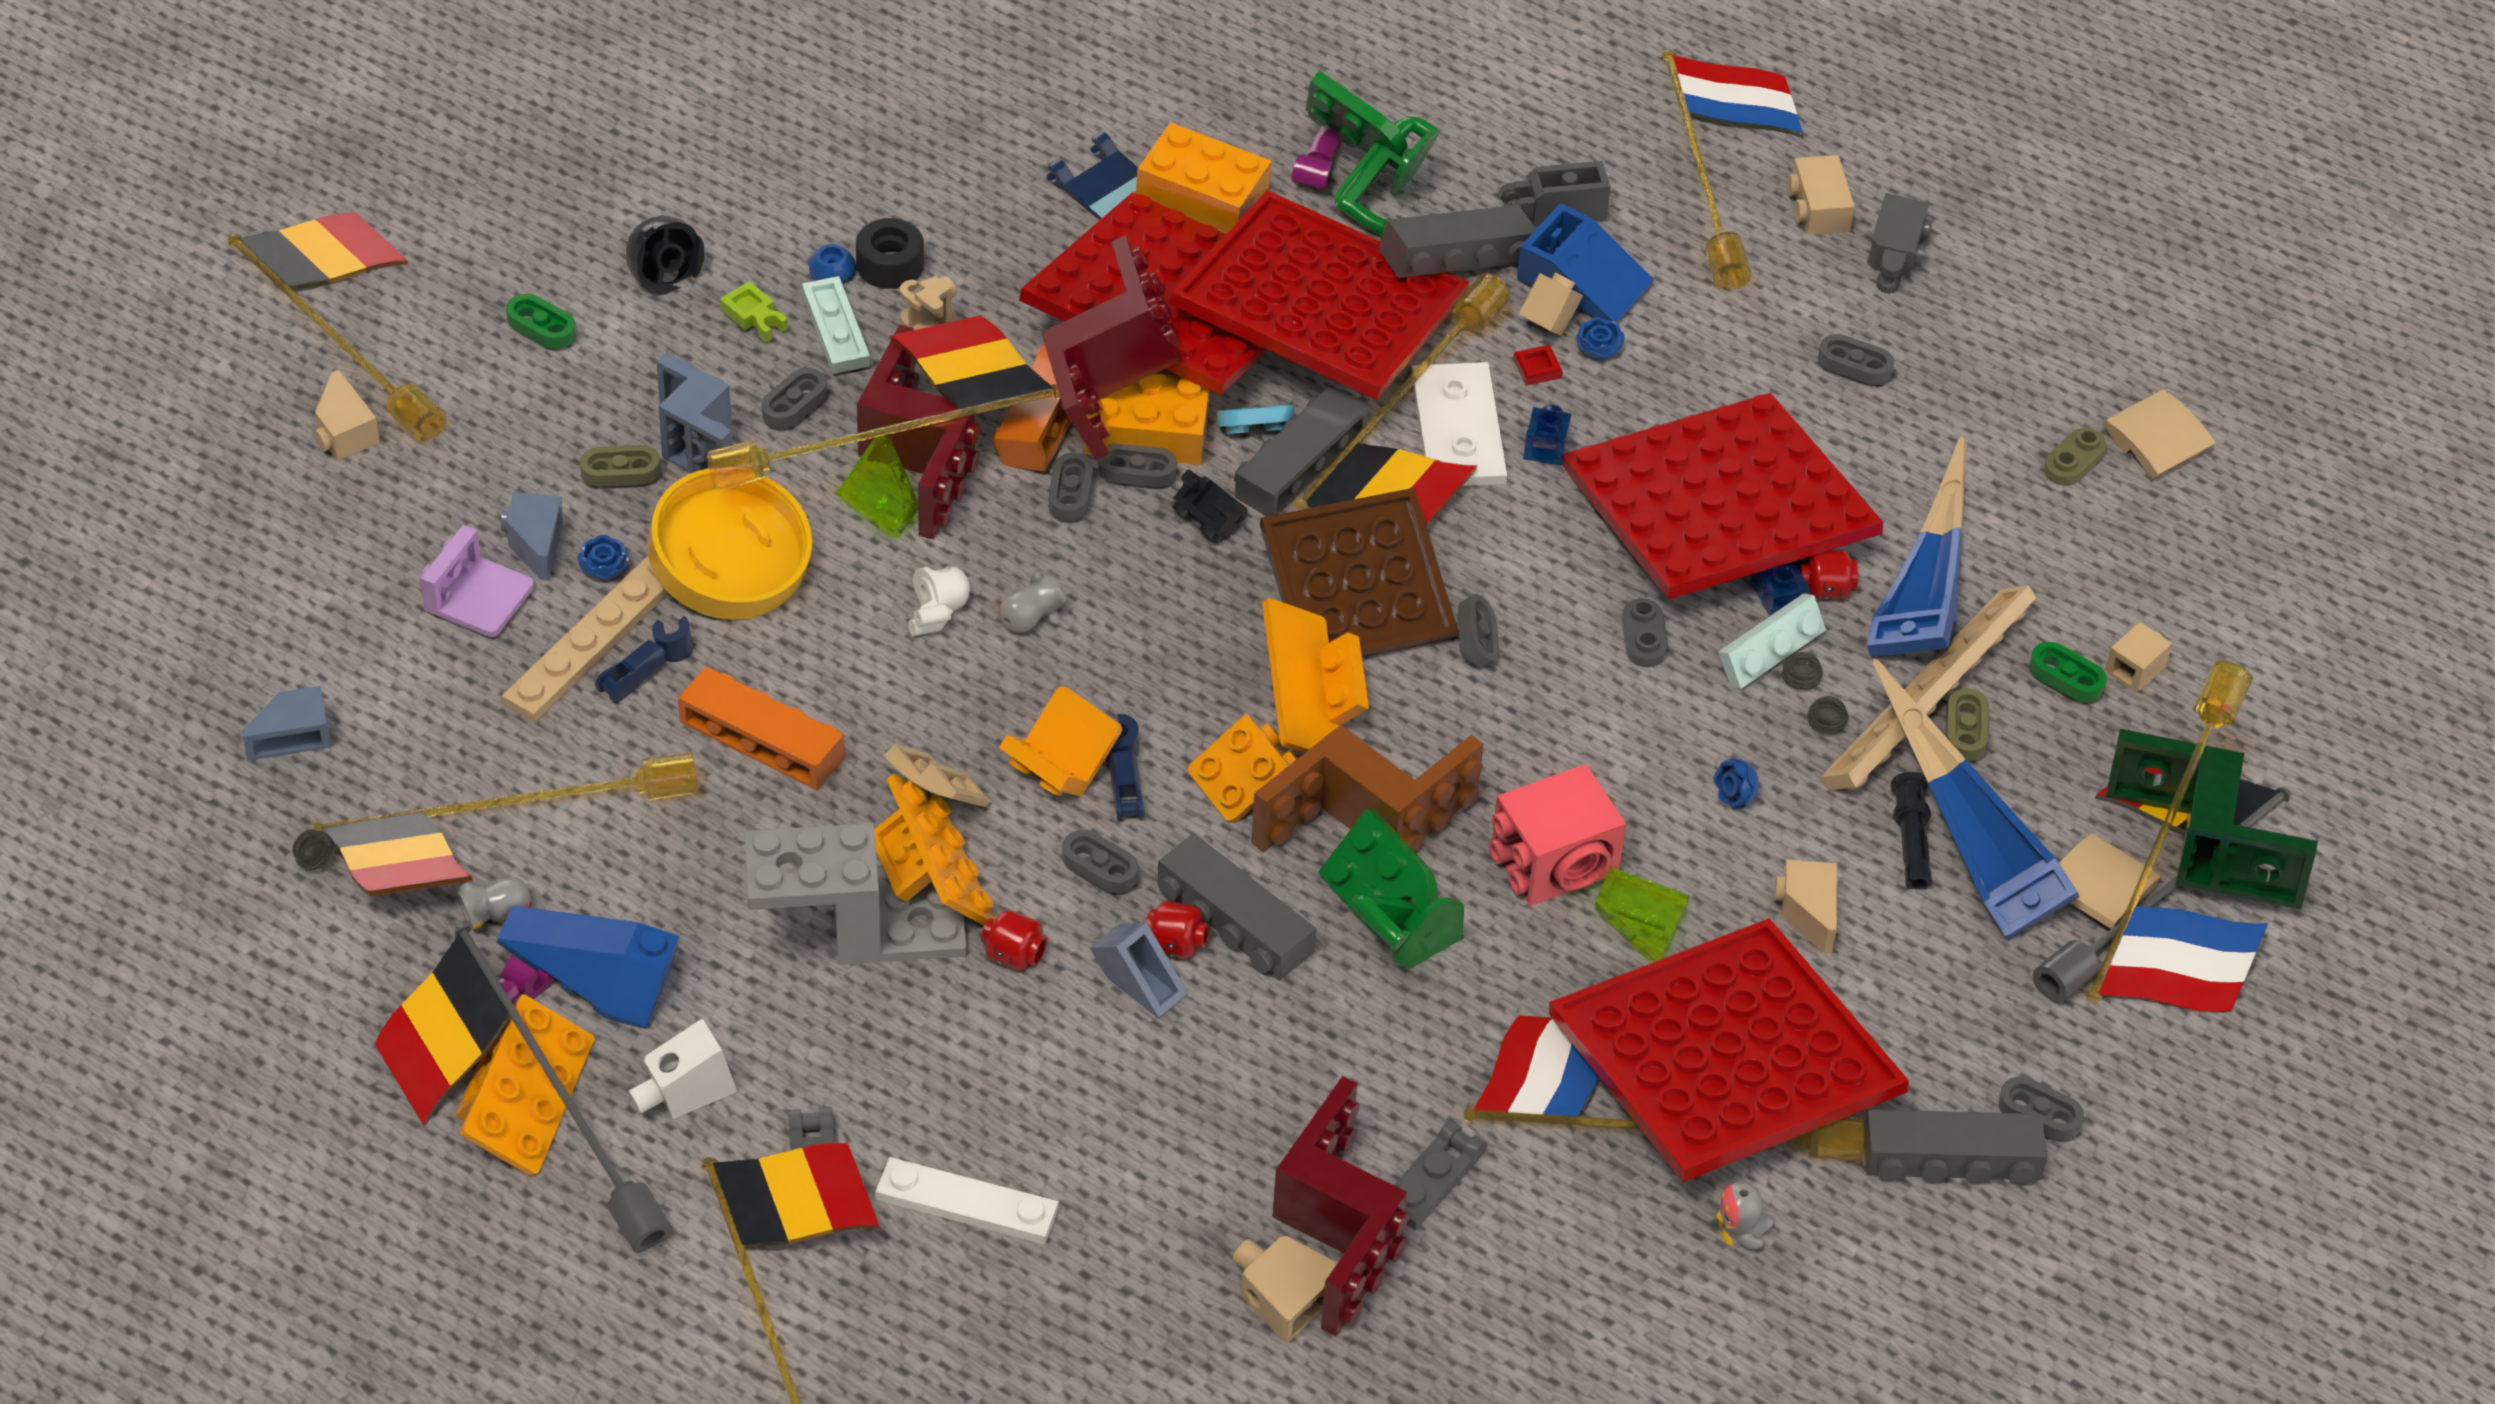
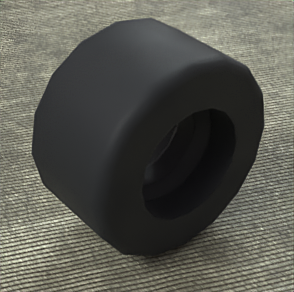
[856,218,924,289]

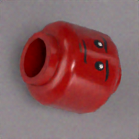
[1798,549,1858,600]
[1146,901,1210,960]
[981,910,1048,972]

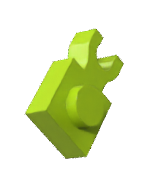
[720,281,788,343]

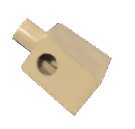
[1233,1236,1337,1343]

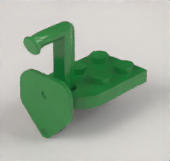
[1305,70,1441,239]
[1318,808,1464,968]

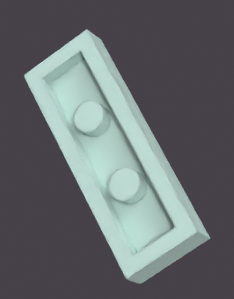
[802,276,870,374]
[1718,593,1826,689]

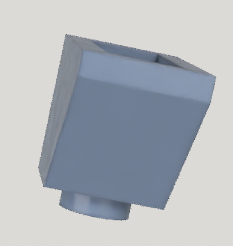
[501,492,563,581]
[242,686,331,761]
[1090,922,1188,1018]

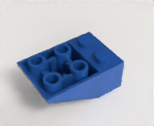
[1517,203,1654,323]

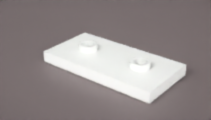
[1411,362,1507,486]

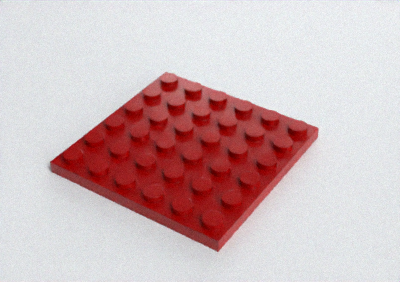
[1169,190,1469,400]
[1019,192,1268,395]
[1562,393,1883,600]
[1549,918,1909,1182]

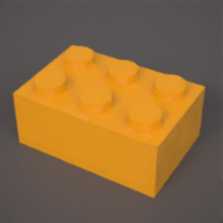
[1136,122,1272,233]
[1084,373,1210,465]

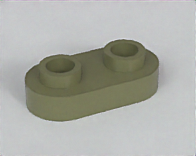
[2044,428,2107,486]
[580,445,660,487]
[1945,688,1989,761]

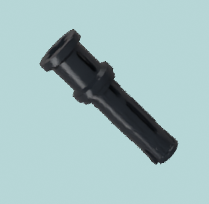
[1891,772,1933,890]

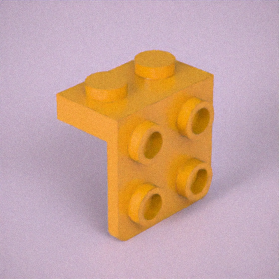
[999,686,1122,797]
[1188,713,1298,823]

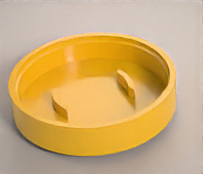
[647,467,812,620]

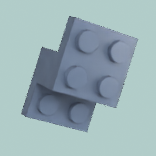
[656,352,734,473]

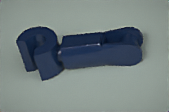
[595,616,694,704]
[1106,714,1144,821]

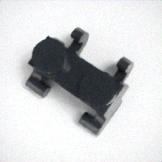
[1171,469,1248,544]

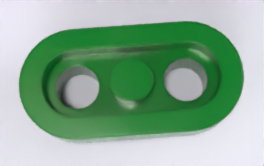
[506,294,576,349]
[2029,642,2107,703]

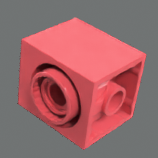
[1489,764,1626,906]

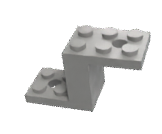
[744,823,967,965]

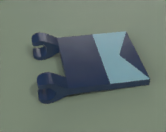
[1046,132,1138,220]

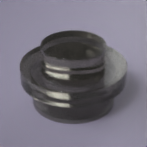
[1782,652,1823,690]
[1807,696,1849,735]
[292,830,334,871]

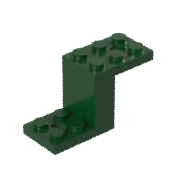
[2106,729,2318,910]

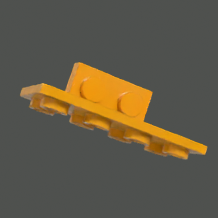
[1262,598,1369,753]
[874,774,995,926]
[455,995,595,1176]

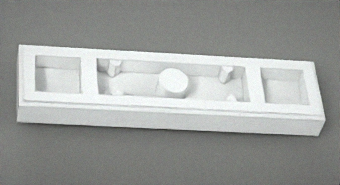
[875,1157,1059,1244]

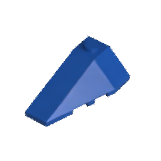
[497,906,679,1029]

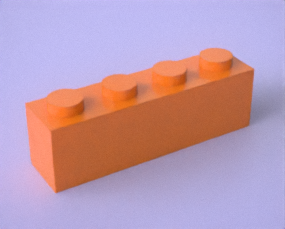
[993,343,1071,471]
[678,666,845,791]

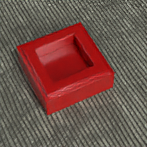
[1513,345,1563,386]

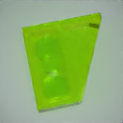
[836,431,918,539]
[1595,867,1690,963]

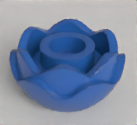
[808,244,856,283]
[1576,317,1625,360]
[577,535,629,581]
[1713,758,1759,809]

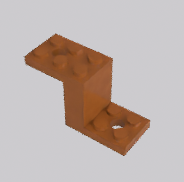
[1251,725,1484,853]

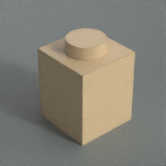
[1519,272,1583,336]
[2105,622,2172,693]

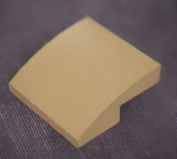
[2103,389,2216,479]
[883,744,991,807]
[2059,833,2162,929]

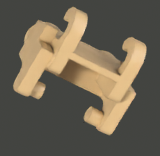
[900,276,957,330]

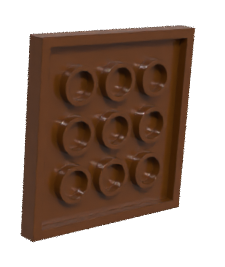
[1259,488,1459,658]

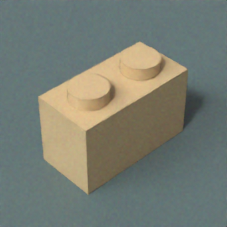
[1786,155,1855,235]

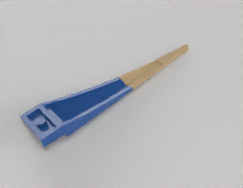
[1867,436,1967,657]
[1873,659,2080,940]

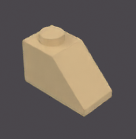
[314,369,380,461]
[1774,859,1837,954]

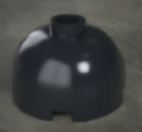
[626,215,705,295]

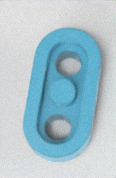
[1217,405,1295,434]

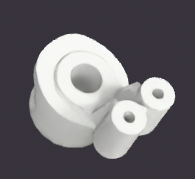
[908,566,970,636]

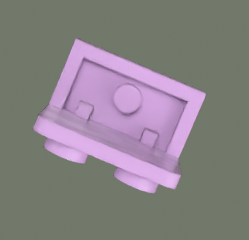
[419,525,534,637]

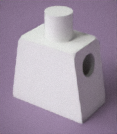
[628,1019,738,1119]

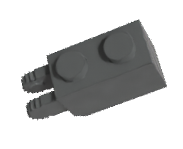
[1498,161,1611,226]
[1867,193,1933,294]

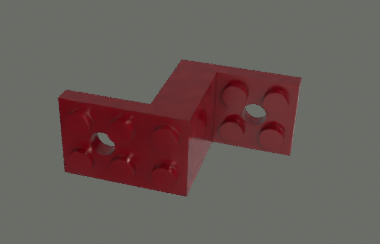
[1042,235,1181,460]
[857,324,980,540]
[1272,1076,1410,1336]

